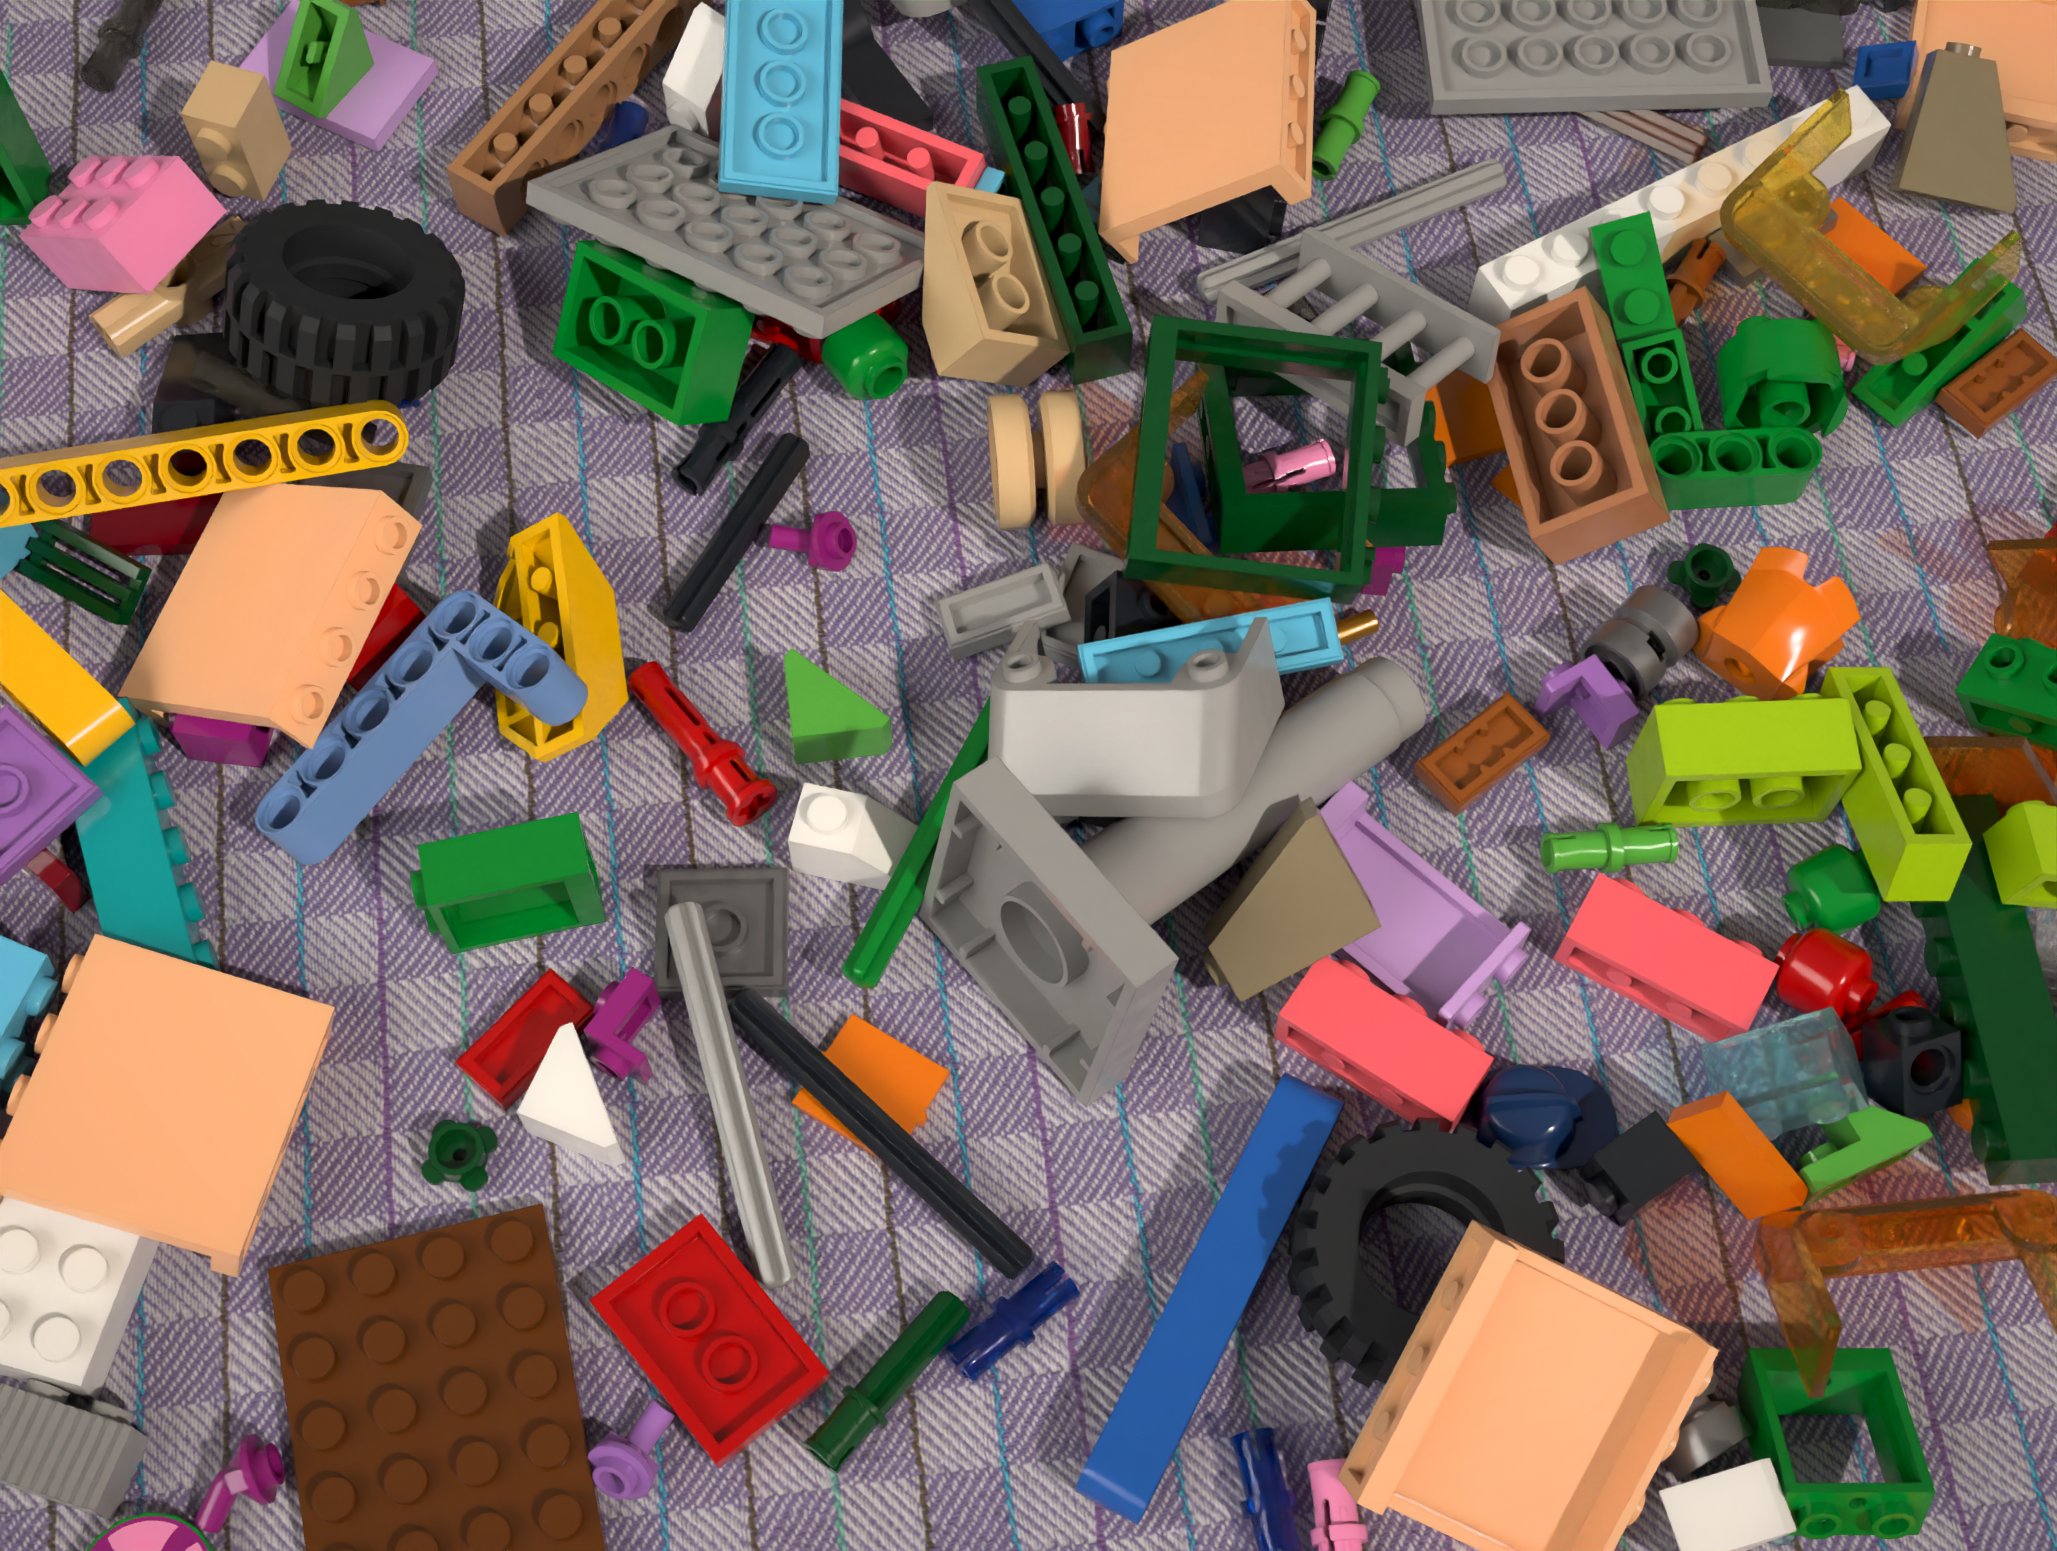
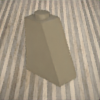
[1889,42,2017,215]
[1201,797,1382,1003]

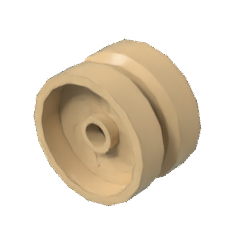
[987,389,1088,531]

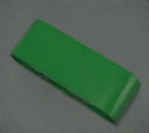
[1649,427,1822,510]

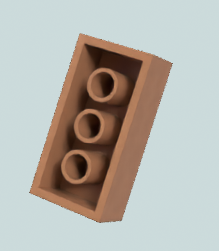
[1487,286,1671,566]

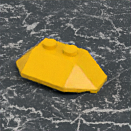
[493,512,628,763]

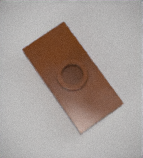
[1934,328,2057,440]
[1413,692,1551,817]

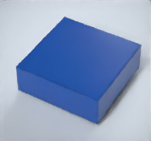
[1852,40,1919,100]

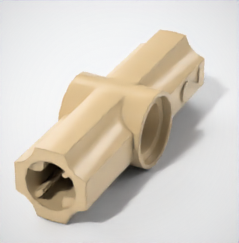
[88,216,247,358]

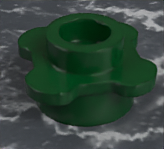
[1667,543,1741,610]
[421,1119,498,1192]

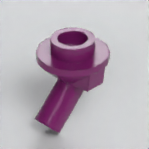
[768,511,857,572]
[193,1434,285,1533]

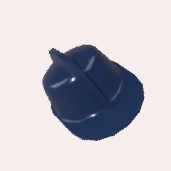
[1459,1064,1617,1170]

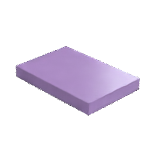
[239,0,439,152]

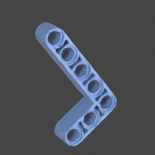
[255,590,588,865]

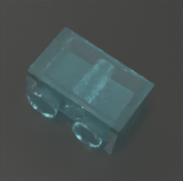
[1701,1006,1870,1141]

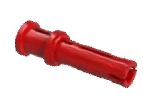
[627,661,778,827]

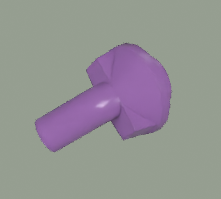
[587,1399,676,1500]

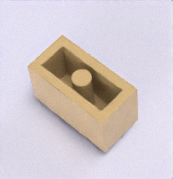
[180,60,292,202]

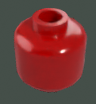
[1774,927,1878,1026]

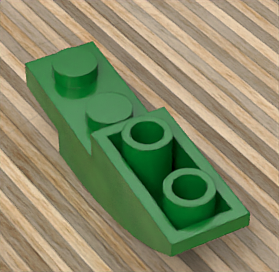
[1588,211,1704,447]

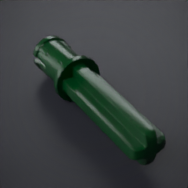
[803,1291,970,1474]

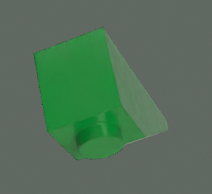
[1850,257,2028,430]

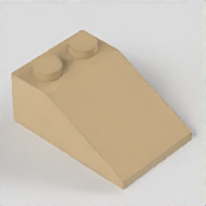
[922,181,1071,387]

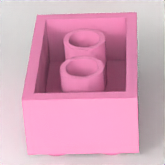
[19,155,227,295]

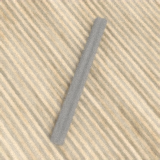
[1196,159,1507,305]
[664,901,797,1290]

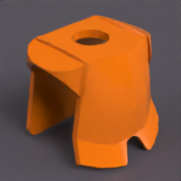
[1693,547,1862,701]

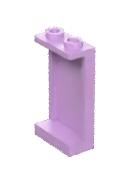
[1320,781,1532,1031]

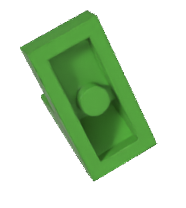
[1796,1093,1933,1210]

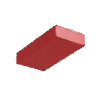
[455,968,595,1111]

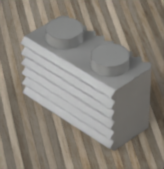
[0,1379,149,1521]

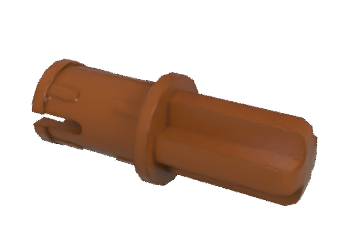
[1665,238,1726,328]

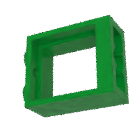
[410,812,606,954]
[1736,1348,1935,1540]

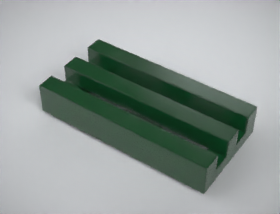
[18,519,153,625]

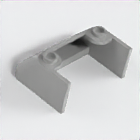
[988,617,1285,818]

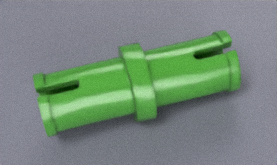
[1312,70,1381,181]
[1540,822,1678,874]

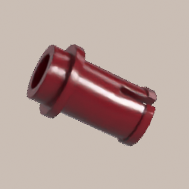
[1051,102,1095,174]

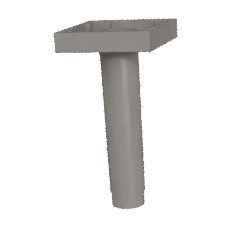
[919,657,1426,1108]

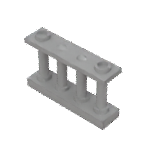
[1216,226,1501,448]

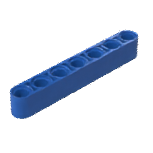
[1074,1072,1346,1525]

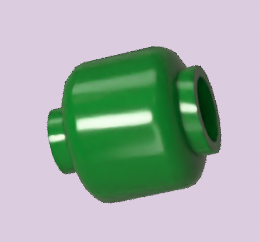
[821,312,910,400]
[1781,843,1881,936]

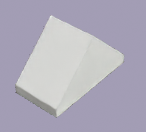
[517,1022,626,1167]
[1659,1458,1797,1551]

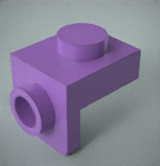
[1533,654,1640,751]

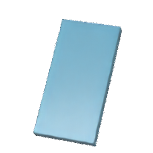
[718,0,843,205]

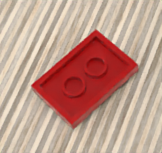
[589,1213,831,1469]

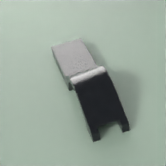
[841,0,934,132]

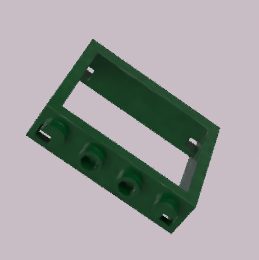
[1123,315,1390,605]
[1193,339,1457,554]

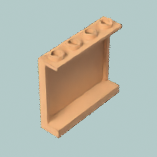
[1097,0,1316,264]
[1894,0,2057,164]
[118,483,423,749]
[0,934,335,1278]
[1337,1219,1720,1551]

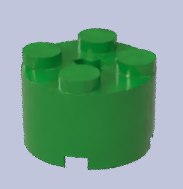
[1715,316,1848,438]

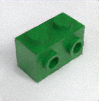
[1955,633,2057,752]

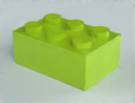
[1626,693,1862,828]

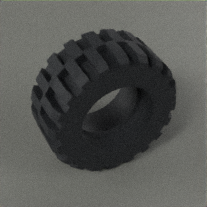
[222,199,465,408]
[1287,1117,1565,1388]

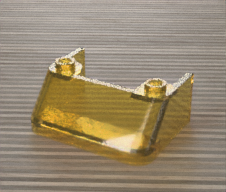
[1720,87,2022,365]

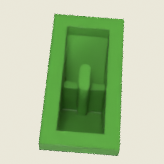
[273,0,374,118]
[784,648,893,764]

